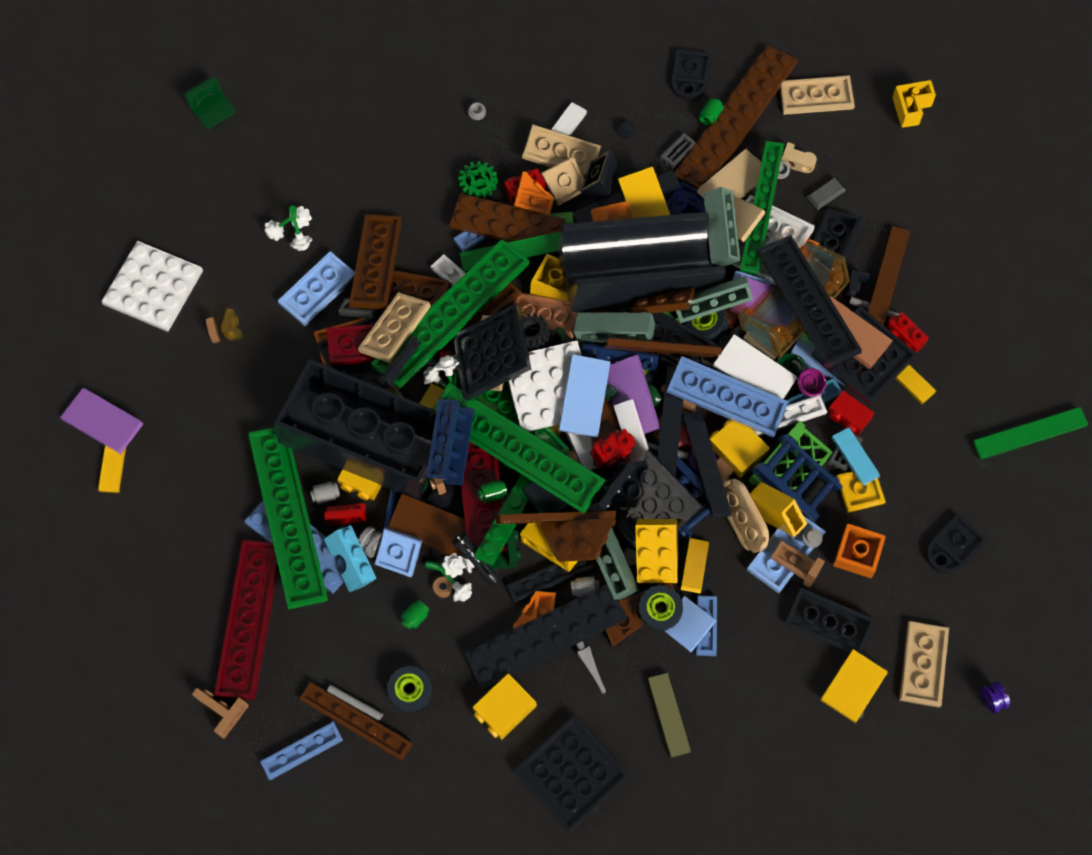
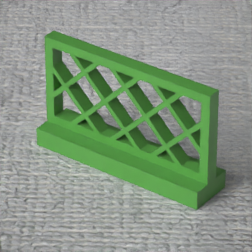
[748,421,833,490]

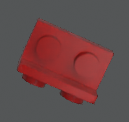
[324,503,367,527]

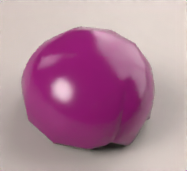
[797,368,827,397]

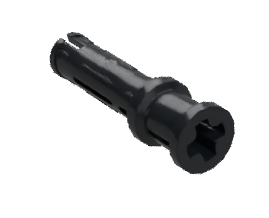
[377,336,422,389]
[452,532,499,585]

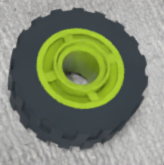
[685,310,729,342]
[639,585,683,631]
[387,665,432,712]

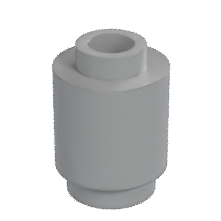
[310,481,340,505]
[571,576,600,598]

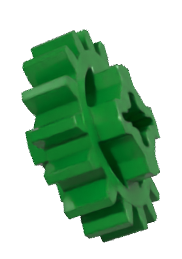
[458,161,498,199]

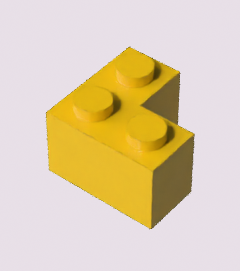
[892,80,936,128]

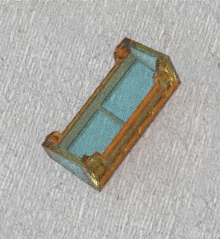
[738,240,850,358]

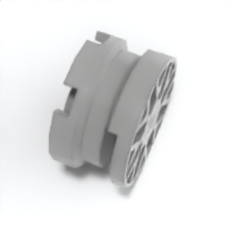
[358,526,383,558]

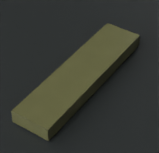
[648,673,691,758]

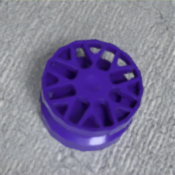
[981,681,1010,714]

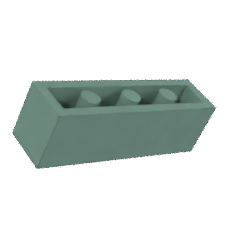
[704,187,740,266]
[676,276,753,323]
[574,312,655,343]
[597,527,640,600]

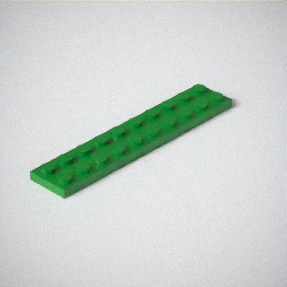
[371,240,529,389]
[433,383,606,514]
[248,427,328,610]

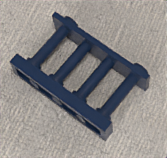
[581,343,659,371]
[426,399,475,486]
[751,434,843,522]
[676,457,710,541]

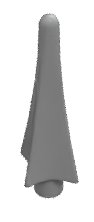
[576,641,606,693]

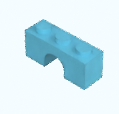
[324,525,377,592]

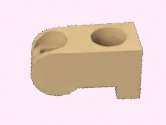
[781,142,817,173]

